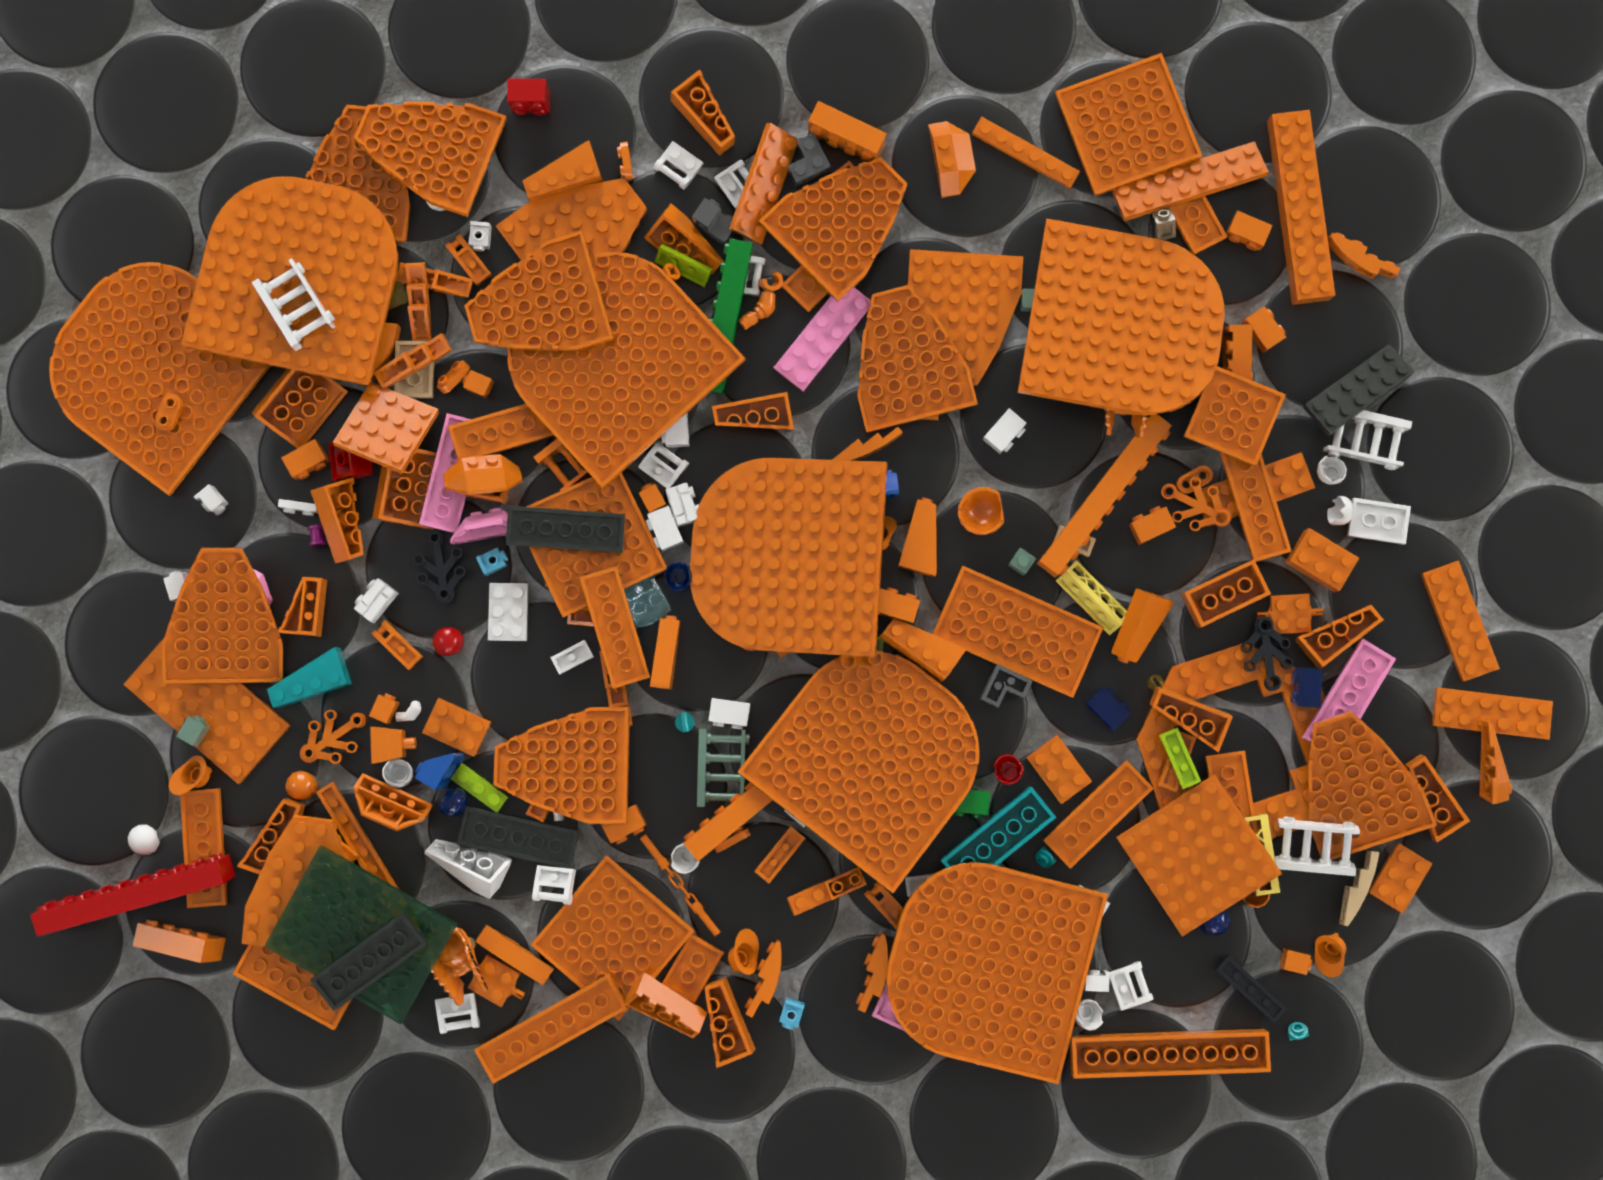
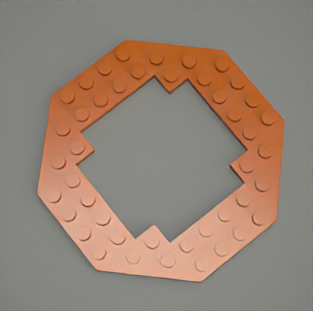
[1136,644,1325,842]

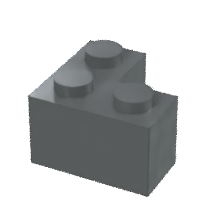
[788,133,831,189]
[692,198,735,246]
[979,664,1032,708]

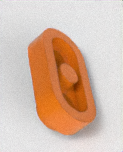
[617,142,633,180]
[437,360,470,394]
[155,394,183,432]
[1176,465,1213,495]
[714,827,751,853]

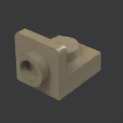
[1152,208,1176,240]

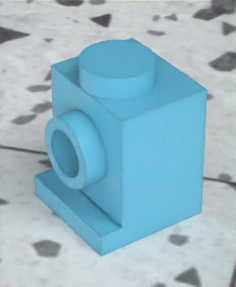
[476,548,508,576]
[779,997,805,1030]

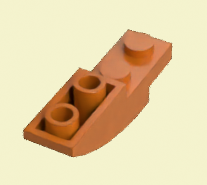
[1327,233,1400,279]
[787,867,867,916]
[856,932,888,1013]
[745,939,782,1018]

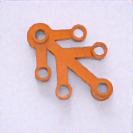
[1161,476,1232,531]
[300,710,367,764]

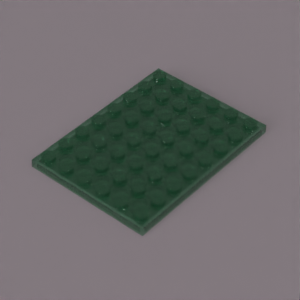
[265,845,459,1024]

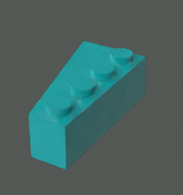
[267,647,352,708]

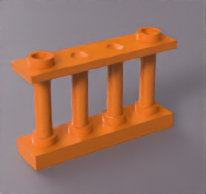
[533,438,590,491]

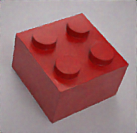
[507,78,551,116]

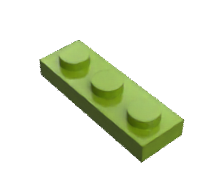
[654,244,713,287]
[1159,727,1201,789]
[451,763,509,813]

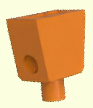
[370,727,417,764]

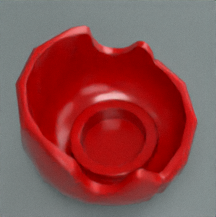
[432,627,464,656]
[994,754,1024,786]

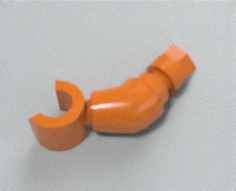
[738,272,783,330]

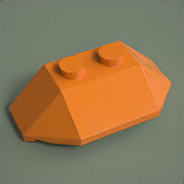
[928,121,976,198]
[443,454,522,495]
[353,773,433,831]

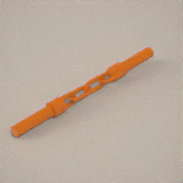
[640,834,720,937]

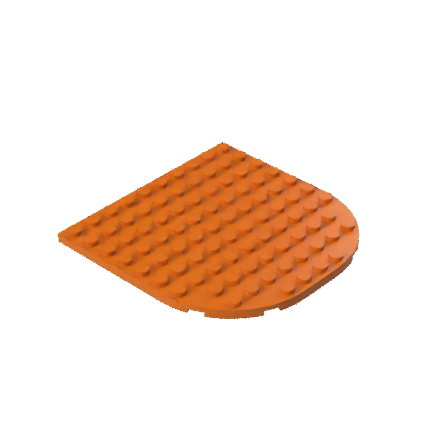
[181,176,399,386]
[1017,219,1225,415]
[508,252,746,489]
[49,262,271,496]
[690,458,888,657]
[737,651,979,893]
[886,862,1108,1084]

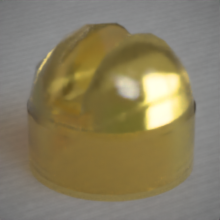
[1147,675,1164,690]

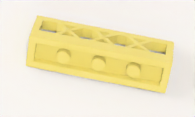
[1056,560,1127,636]
[1244,813,1280,896]

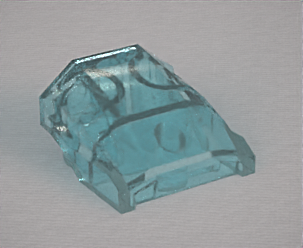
[624,576,671,627]

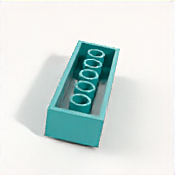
[940,786,1056,868]

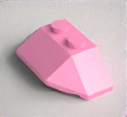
[450,508,508,545]

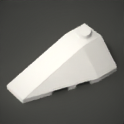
[425,839,512,899]

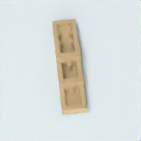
[1339,850,1380,926]

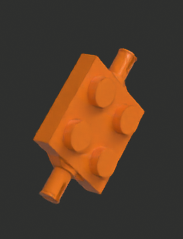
[1257,593,1324,634]
[468,953,525,1007]

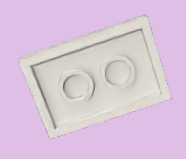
[1347,498,1411,545]
[488,583,529,641]

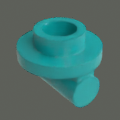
[675,712,694,732]
[1035,846,1057,868]
[1287,1022,1309,1041]

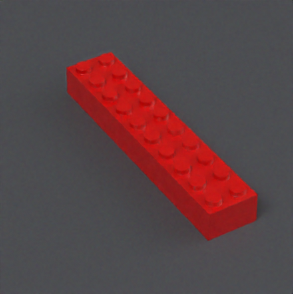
[30,853,236,937]

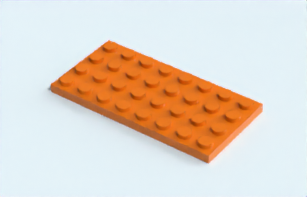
[932,565,1104,698]
[123,638,291,784]

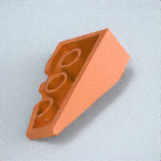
[644,204,723,274]
[1479,720,1512,804]

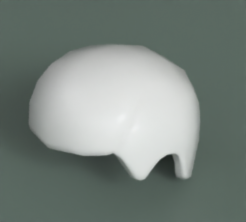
[1317,456,1347,485]
[1327,496,1354,525]
[382,758,413,788]
[128,824,160,855]
[671,843,700,874]
[1075,999,1103,1031]

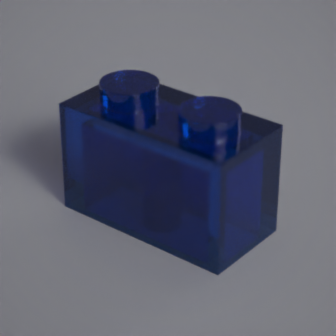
[1290,667,1322,708]
[1085,687,1131,731]

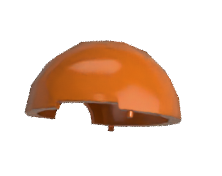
[958,487,1004,535]

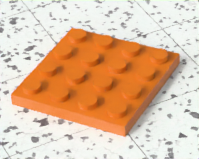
[1183,365,1286,466]
[333,382,439,474]

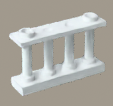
[252,258,336,351]
[1323,410,1413,470]
[1275,816,1360,876]

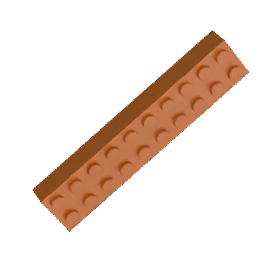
[1267,110,1336,305]
[1069,1029,1271,1079]

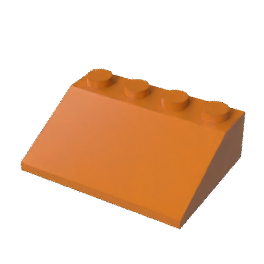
[252,369,348,448]
[372,449,437,530]

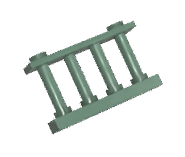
[697,729,750,807]

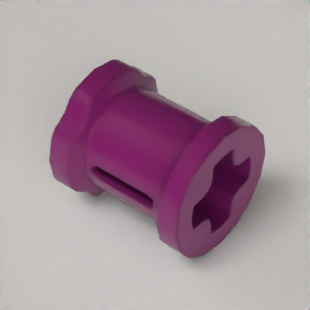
[307,525,327,547]

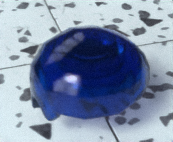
[664,562,692,591]
[440,787,467,817]
[1199,910,1231,936]

